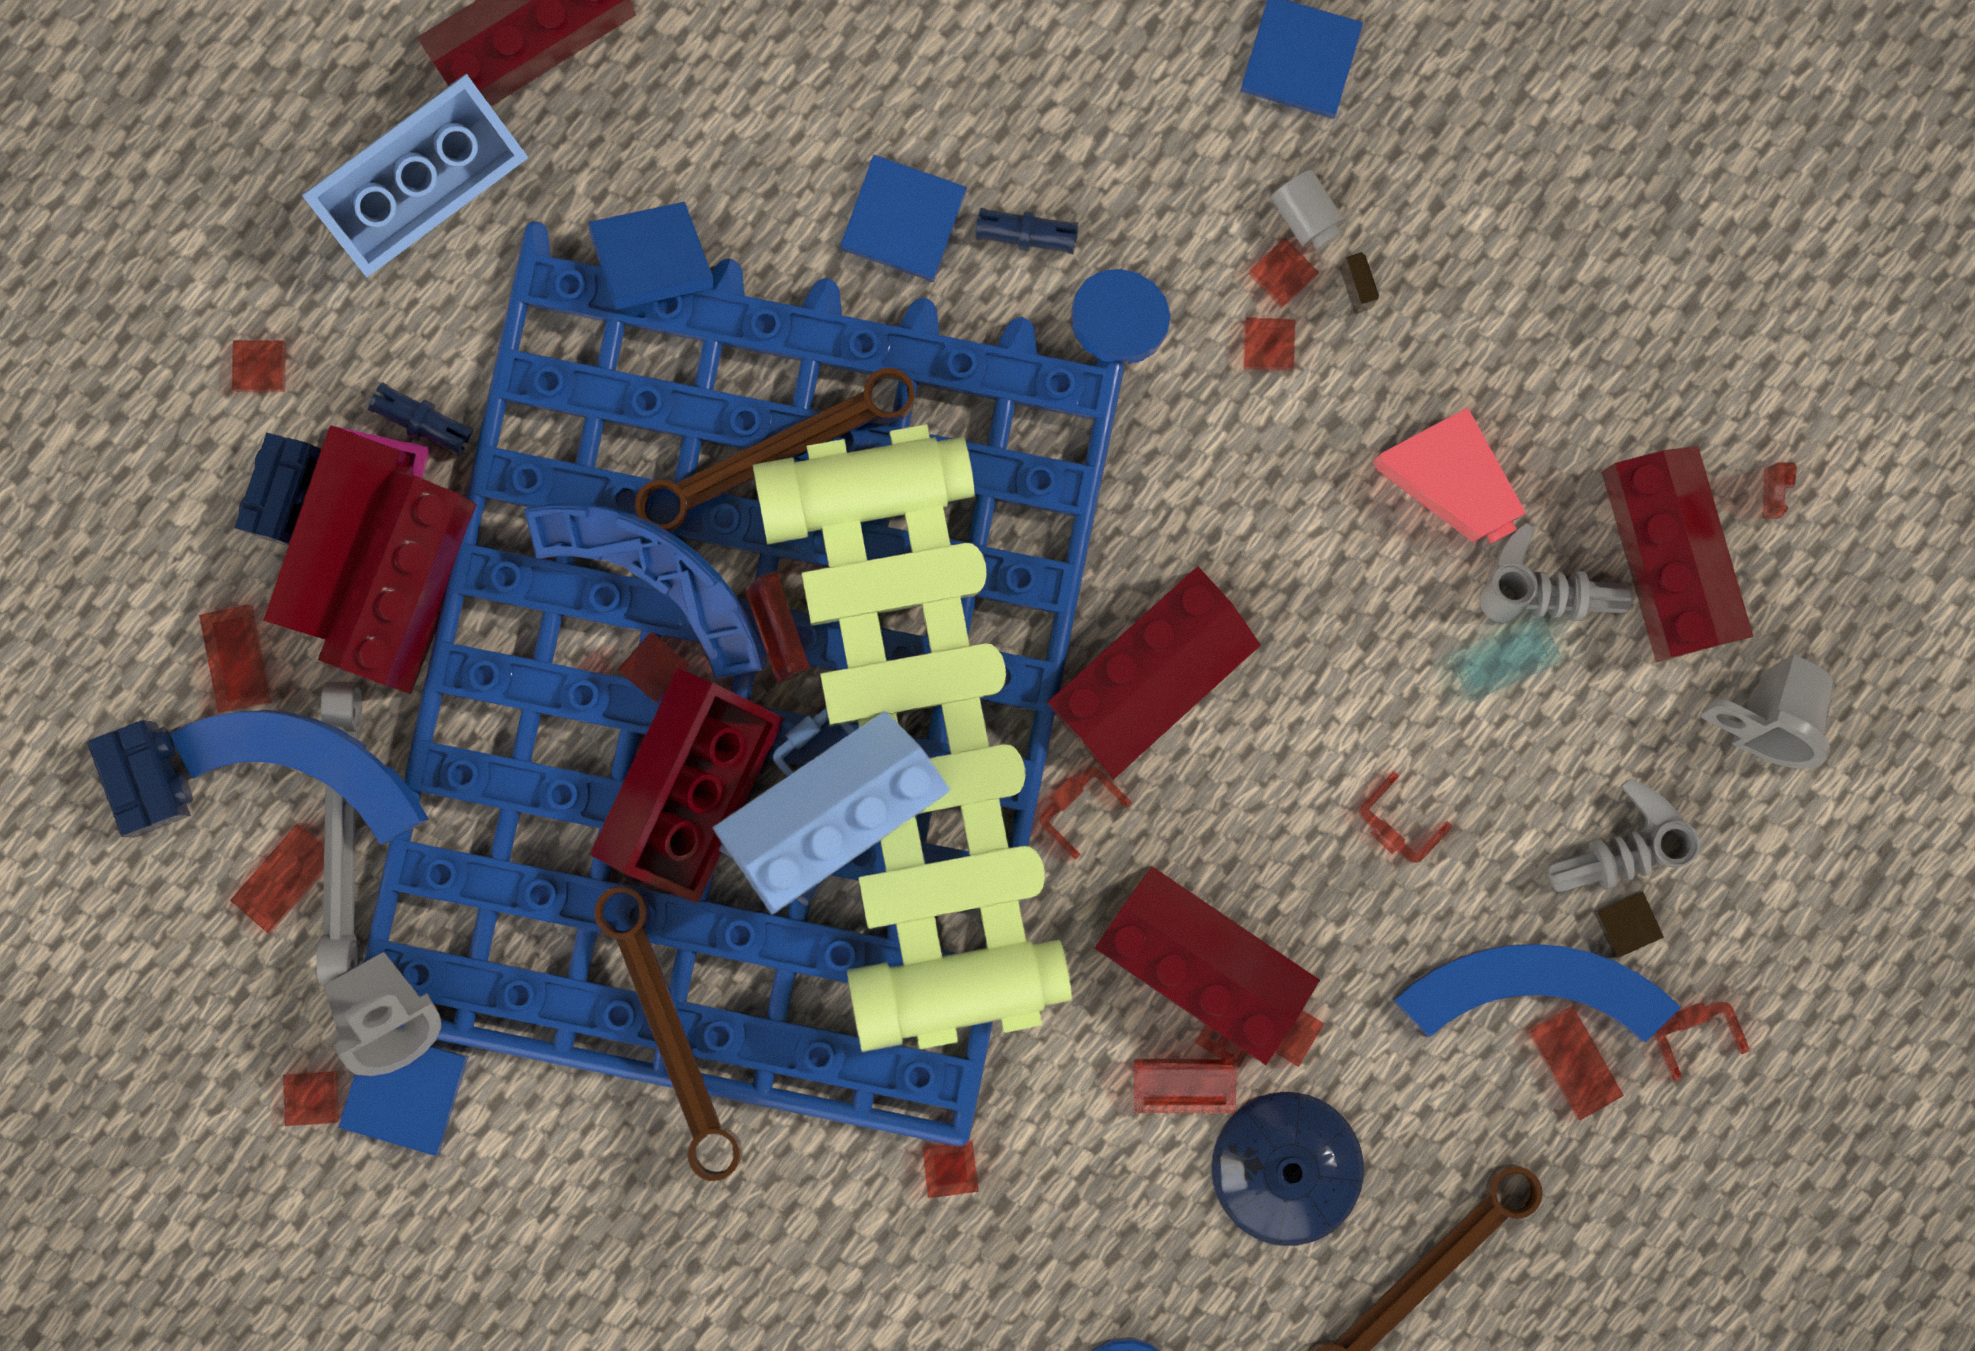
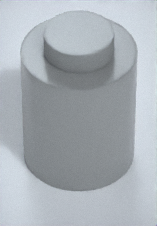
[1271,170,1345,250]

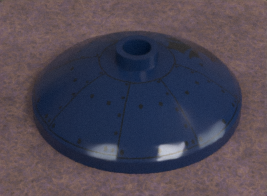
[1211,1092,1364,1246]

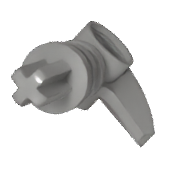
[1479,523,1632,623]
[1548,779,1700,893]

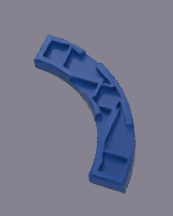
[524,503,767,679]
[169,710,429,845]
[1392,944,1681,1042]

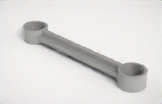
[316,682,362,986]

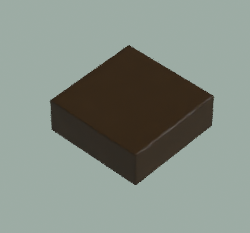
[1340,252,1379,314]
[1594,891,1664,958]

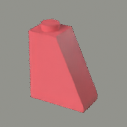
[1373,407,1526,544]

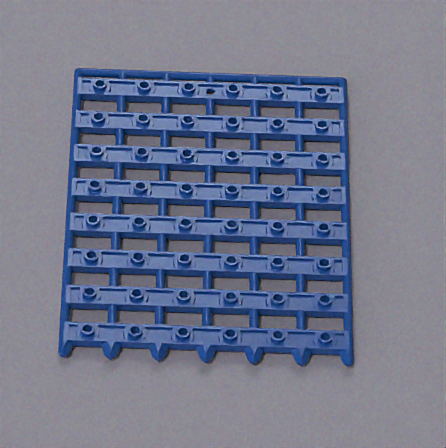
[363,221,1126,1146]

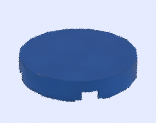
[1071,269,1171,364]

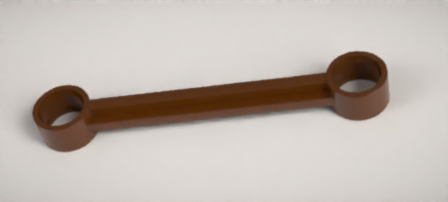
[635,368,915,533]
[594,887,742,1181]
[1308,1164,1542,1351]

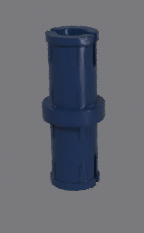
[976,207,1079,255]
[368,382,473,457]

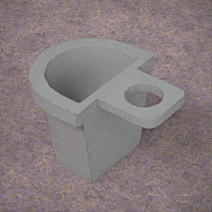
[1701,654,1834,769]
[323,952,442,1076]

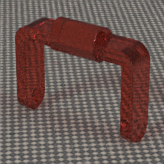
[1040,767,1133,860]
[1359,771,1453,863]
[1654,1001,1750,1082]

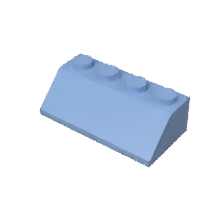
[302,74,528,278]
[713,710,951,915]

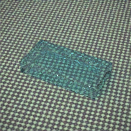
[1449,617,1563,703]

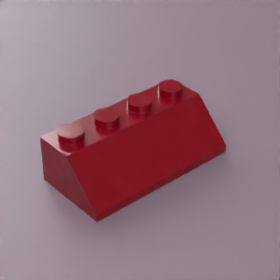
[417,0,636,107]
[263,425,414,640]
[1602,446,1754,663]
[317,471,484,695]
[1047,566,1261,780]
[589,668,785,903]
[1094,866,1320,1065]

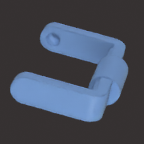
[774,708,855,777]

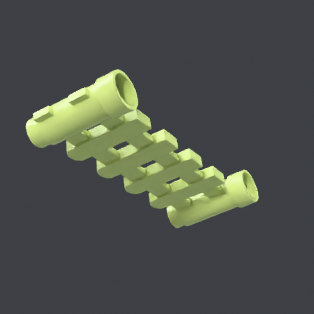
[753,424,1072,1052]

